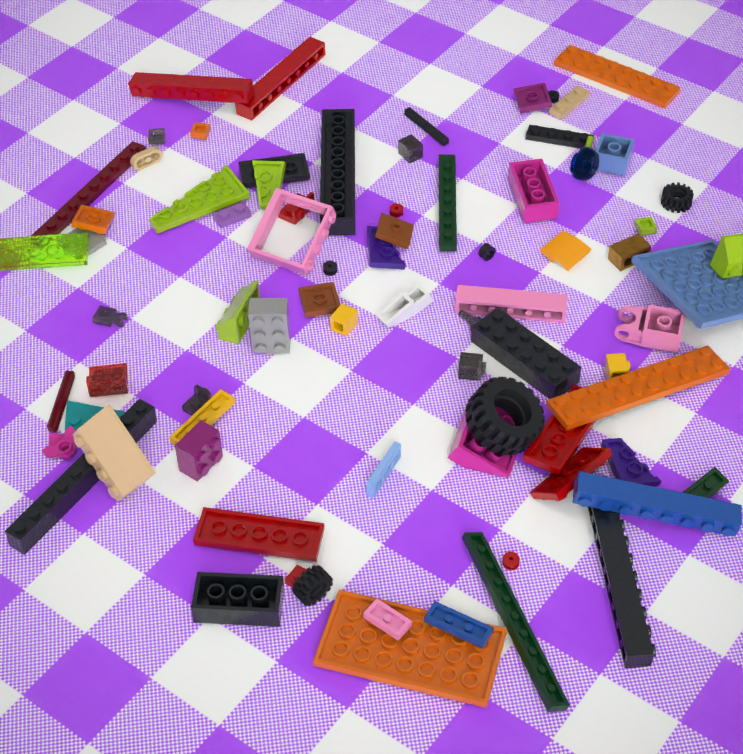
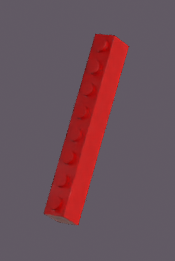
[235,37,326,121]
[128,72,255,104]

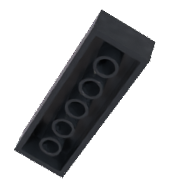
[471,308,581,399]

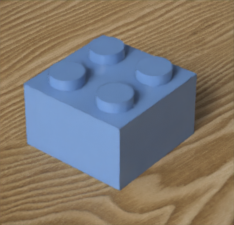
[595,133,635,176]

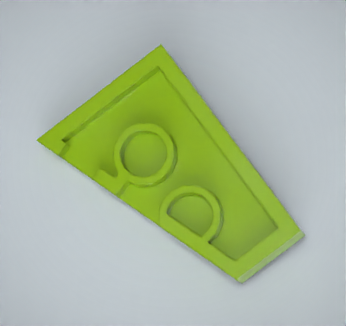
[252,160,286,209]

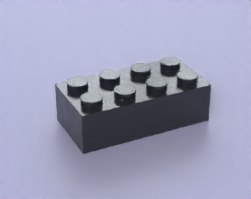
[191,572,285,627]

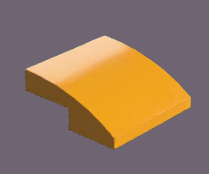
[540,231,592,271]

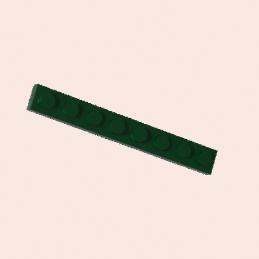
[439,154,457,252]

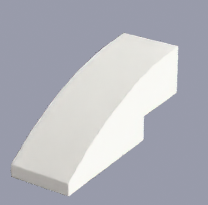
[376,283,433,327]

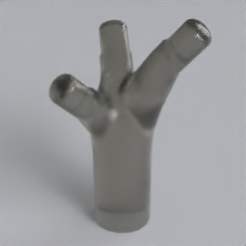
[458,310,481,331]

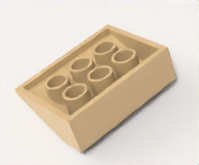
[72,404,156,502]

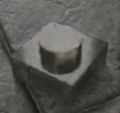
[148,128,166,145]

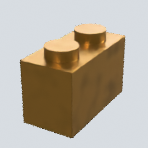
[608,233,651,272]

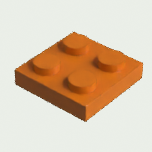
[71,205,115,234]

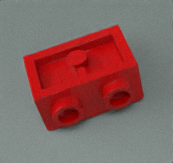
[278,192,315,225]

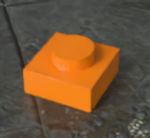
[190,122,211,139]

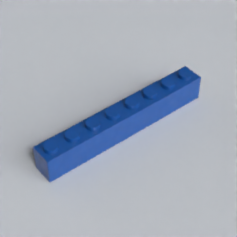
[572,471,742,537]

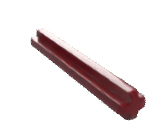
[47,370,75,432]

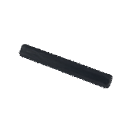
[404,107,449,146]

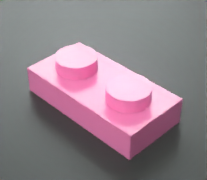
[363,599,412,641]

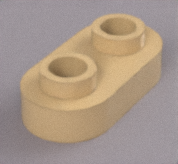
[130,146,163,170]

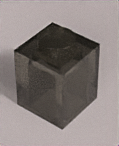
[398,134,423,164]
[458,352,487,381]

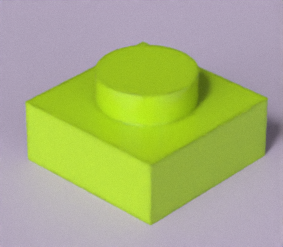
[634,216,657,236]

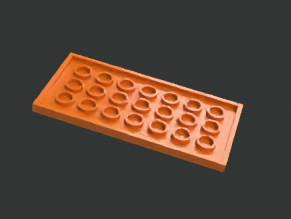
[313,589,507,708]

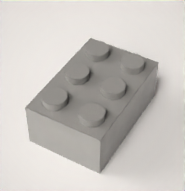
[248,298,291,354]

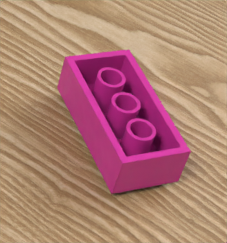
[508,158,559,223]

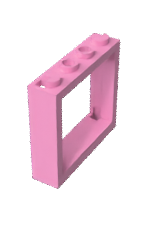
[247,188,336,275]

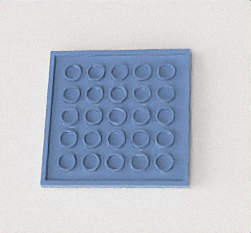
[631,240,743,329]

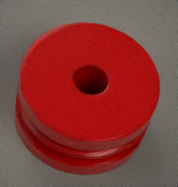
[390,203,403,218]
[502,552,520,570]

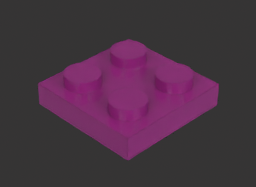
[514,82,552,113]

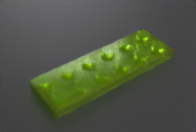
[0,232,90,271]

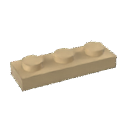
[549,85,591,120]

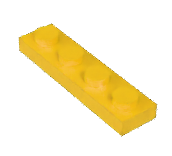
[169,389,236,445]

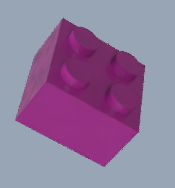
[175,420,223,482]

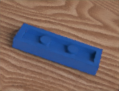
[424,601,494,649]

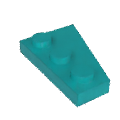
[65,400,125,430]

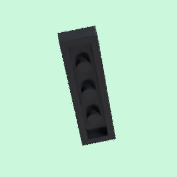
[525,125,594,149]

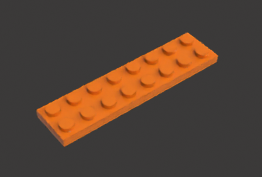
[554,45,681,109]

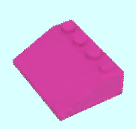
[447,406,517,478]

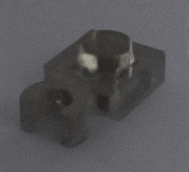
[92,305,128,327]

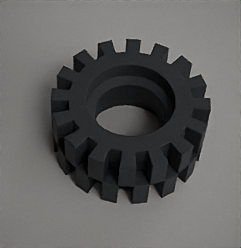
[661,182,694,213]
[292,565,333,606]

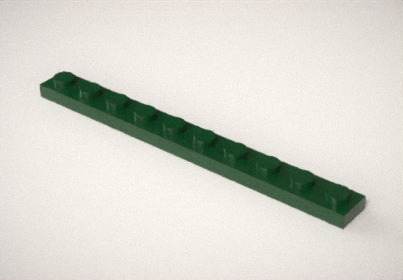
[462,532,570,712]

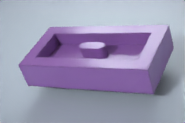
[213,202,252,228]

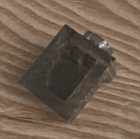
[182,384,211,416]

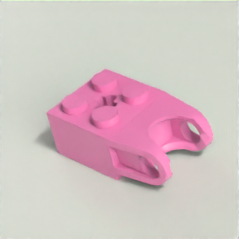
[614,305,685,353]

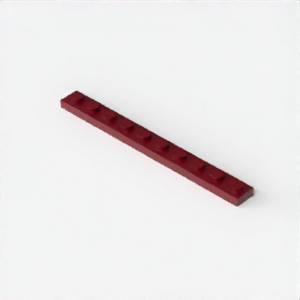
[28,141,146,249]

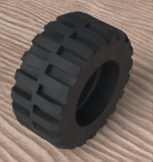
[465,376,545,456]

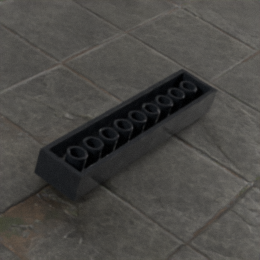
[320,109,356,236]

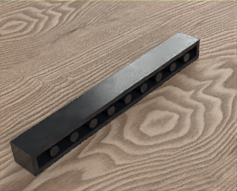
[5,399,157,555]
[587,507,656,668]

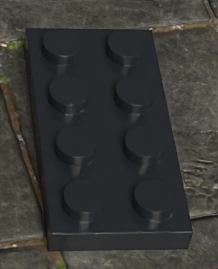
[238,153,310,188]

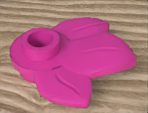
[42,426,76,459]

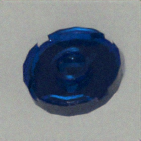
[570,147,599,181]

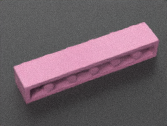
[455,285,568,323]

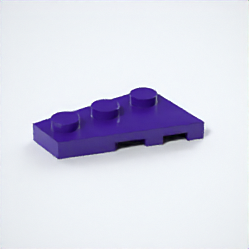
[367,226,406,270]
[601,438,661,487]

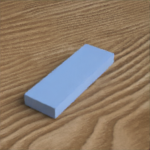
[366,441,401,498]

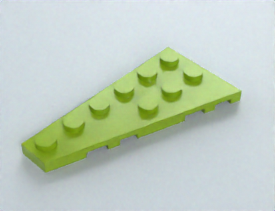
[149,164,250,234]

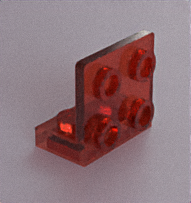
[86,363,128,397]

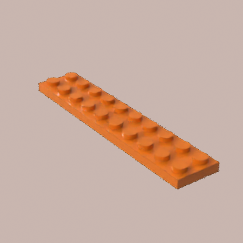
[546,345,731,430]

